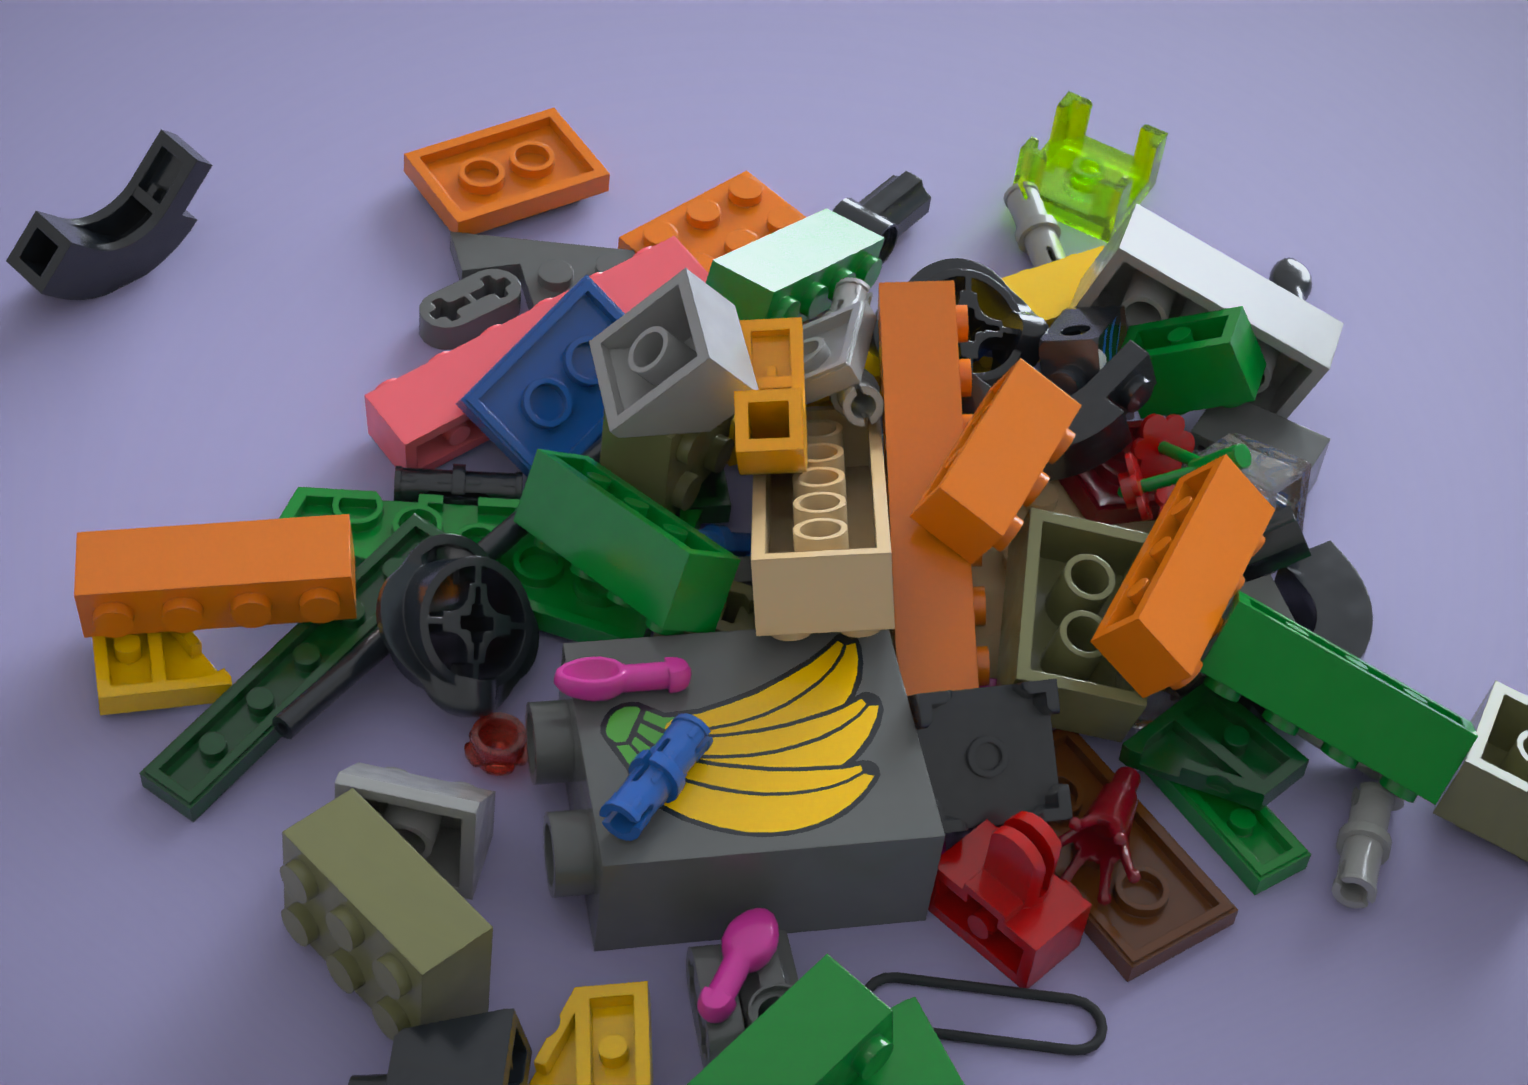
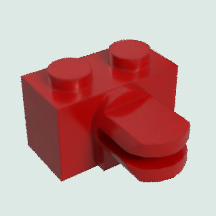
[928,810,1092,988]

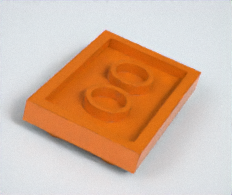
[404,107,610,234]
[618,170,806,273]

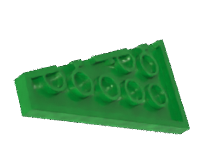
[279,487,703,642]

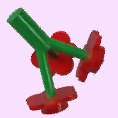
[1117,413,1252,521]

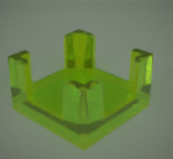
[1013,91,1168,243]

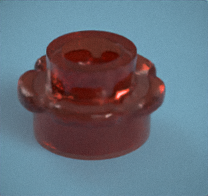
[464,712,528,776]

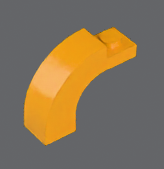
[734,317,808,475]

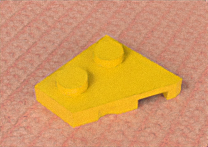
[92,631,232,716]

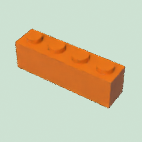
[1090,454,1275,698]
[74,514,357,638]

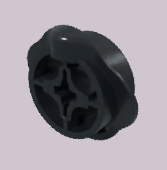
[869,258,1049,387]
[376,533,539,717]

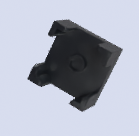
[907,679,1073,833]

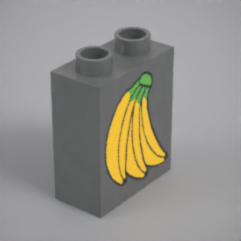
[525,629,945,951]

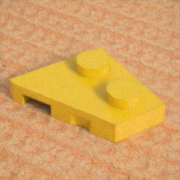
[529,981,653,1085]

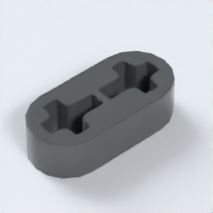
[419,269,521,350]
[686,944,745,1069]

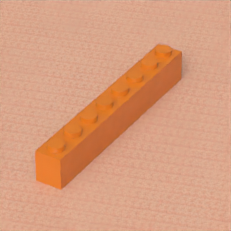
[877,280,990,696]

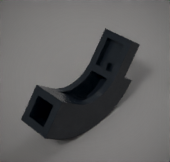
[6,129,213,300]
[961,340,1157,481]
[1238,540,1373,724]

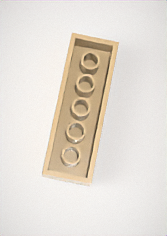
[751,405,895,641]

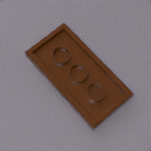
[996,729,1238,982]

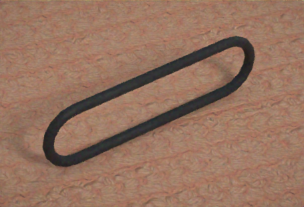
[864,972,1108,1055]

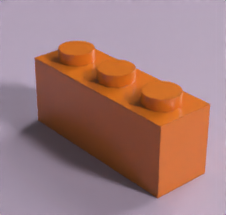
[909,358,1082,564]

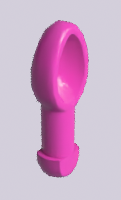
[554,656,692,702]
[697,908,779,1024]

